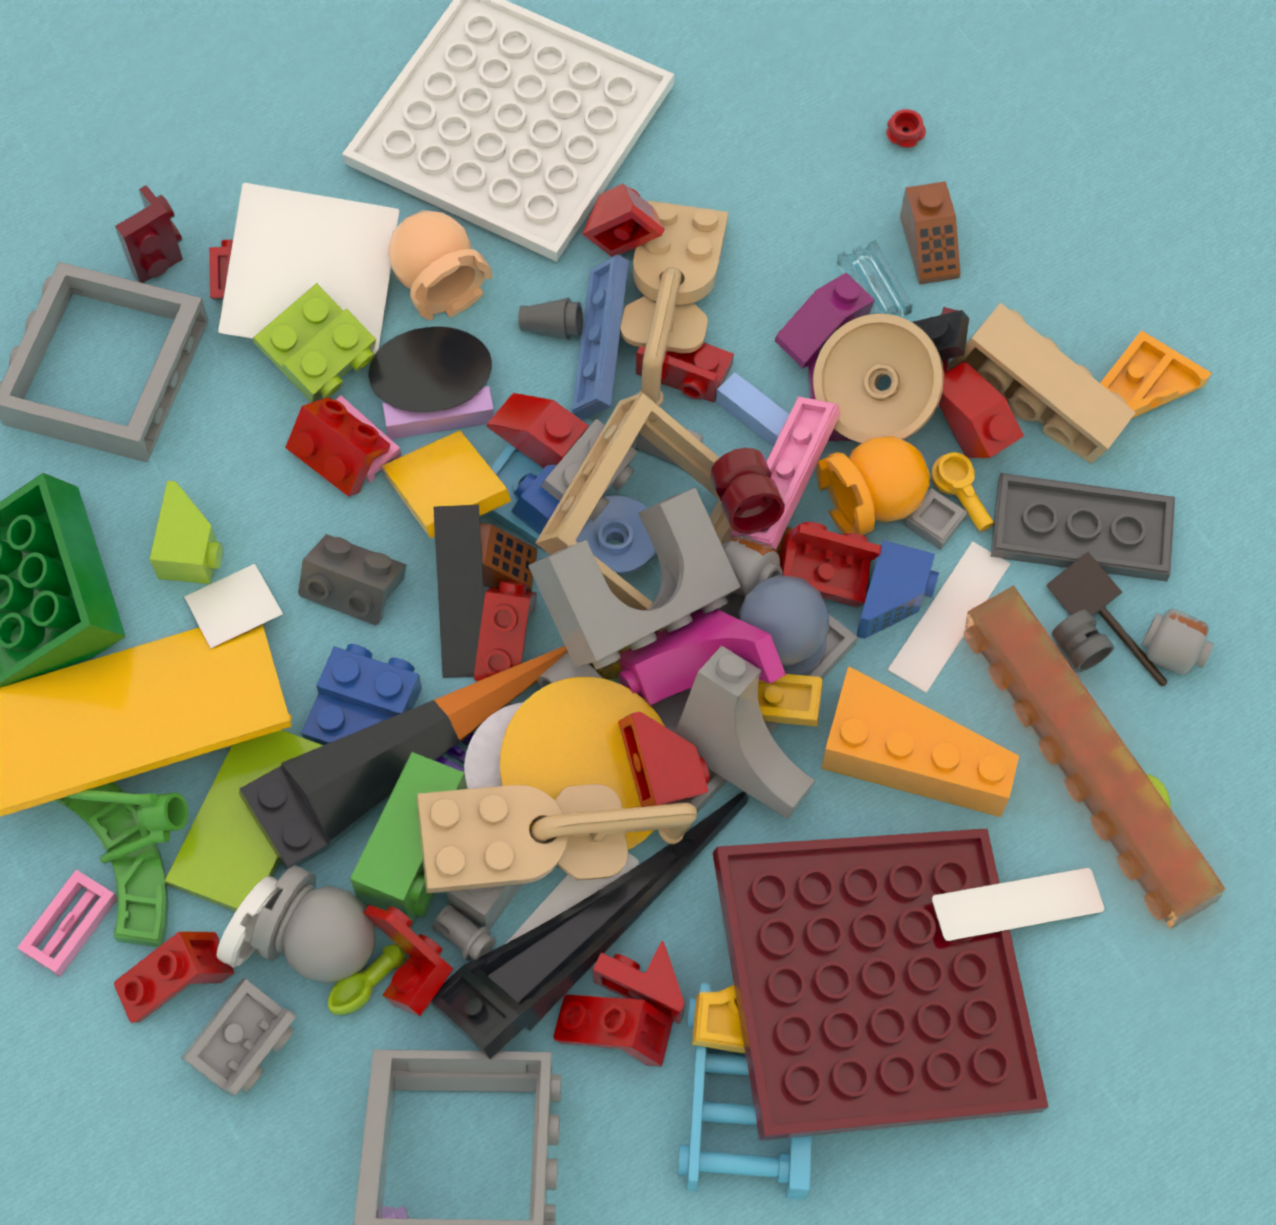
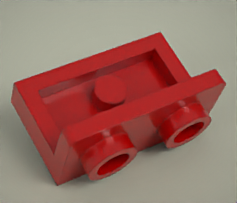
[285,397,391,497]
[780,522,881,608]

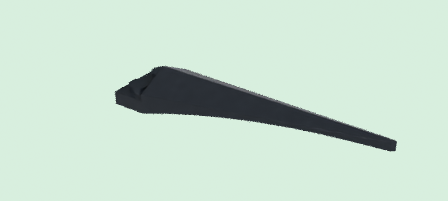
[430,792,749,1059]

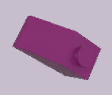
[774,273,875,369]

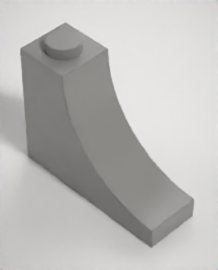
[675,646,815,819]

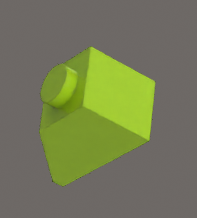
[149,480,223,584]

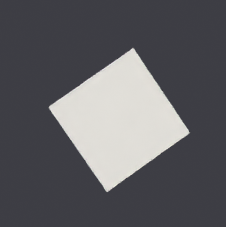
[184,564,283,648]

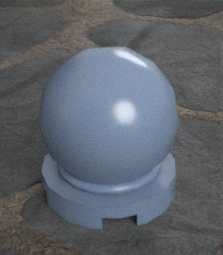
[739,575,830,676]

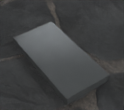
[990,473,1175,582]

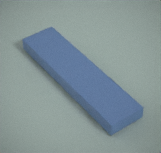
[572,255,629,420]

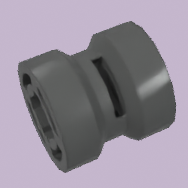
[1051,609,1115,672]

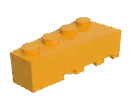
[821,666,1019,817]

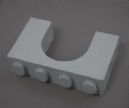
[528,487,741,670]

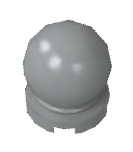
[250,865,376,984]

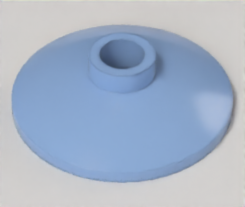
[576,495,656,575]

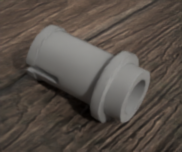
[432,904,495,961]

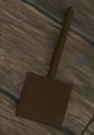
[1046,552,1167,686]

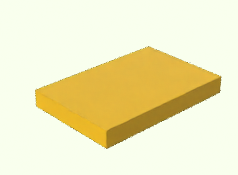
[382,430,511,538]

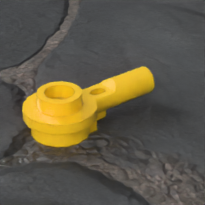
[931,452,994,532]

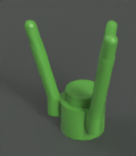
[68,790,189,863]

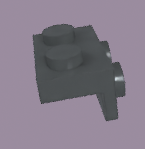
[298,534,407,625]

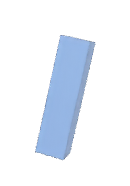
[716,372,789,447]

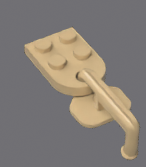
[620,200,728,406]
[416,784,697,893]

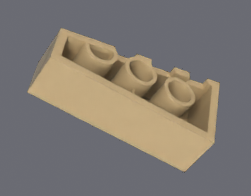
[947,303,1136,464]

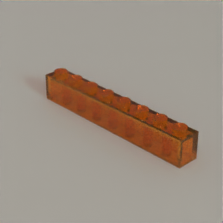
[963,585,1226,929]

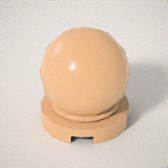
[388,210,493,320]

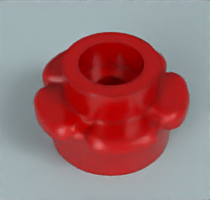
[886,109,926,148]

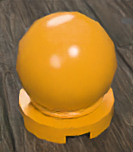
[816,436,930,536]

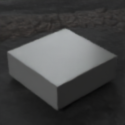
[905,488,968,550]

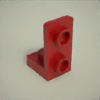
[363,905,453,1016]
[114,931,234,1023]
[553,994,673,1067]

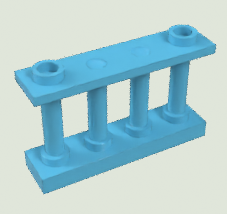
[678,983,812,1199]

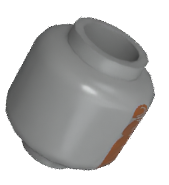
[722,535,782,598]
[1142,609,1214,675]

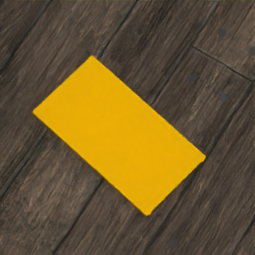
[0,624,292,817]

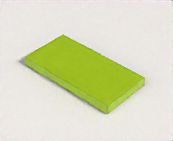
[165,730,323,912]

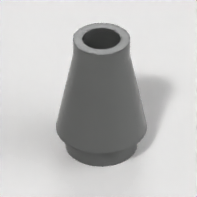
[518,298,583,340]

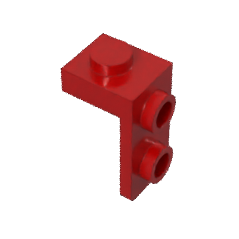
[474,580,537,682]

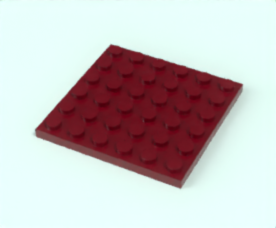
[712,828,1049,1141]

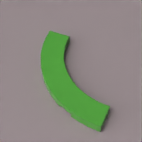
[54,782,168,947]

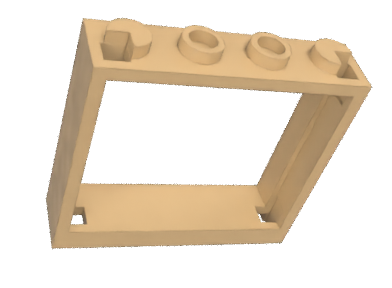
[535,392,733,634]

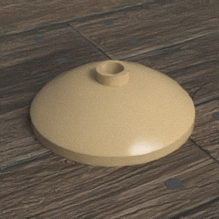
[813,314,944,443]

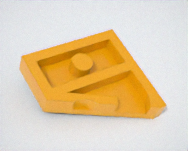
[1100,330,1211,418]

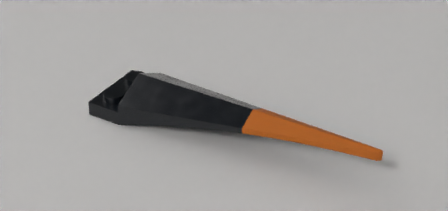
[239,646,568,871]

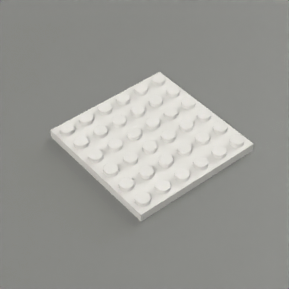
[342,0,674,262]

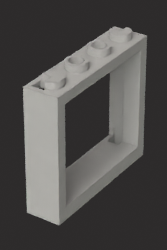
[0,262,209,463]
[354,1050,561,1225]

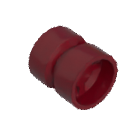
[710,447,785,534]

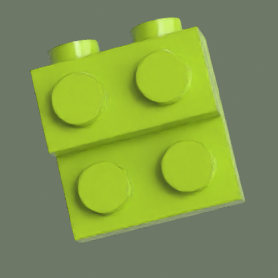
[253,283,376,402]

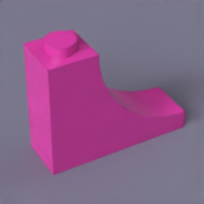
[618,609,786,705]

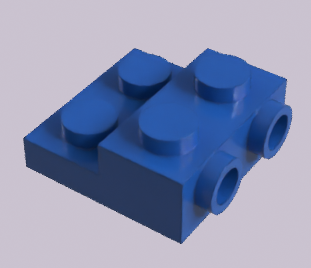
[301,644,422,745]

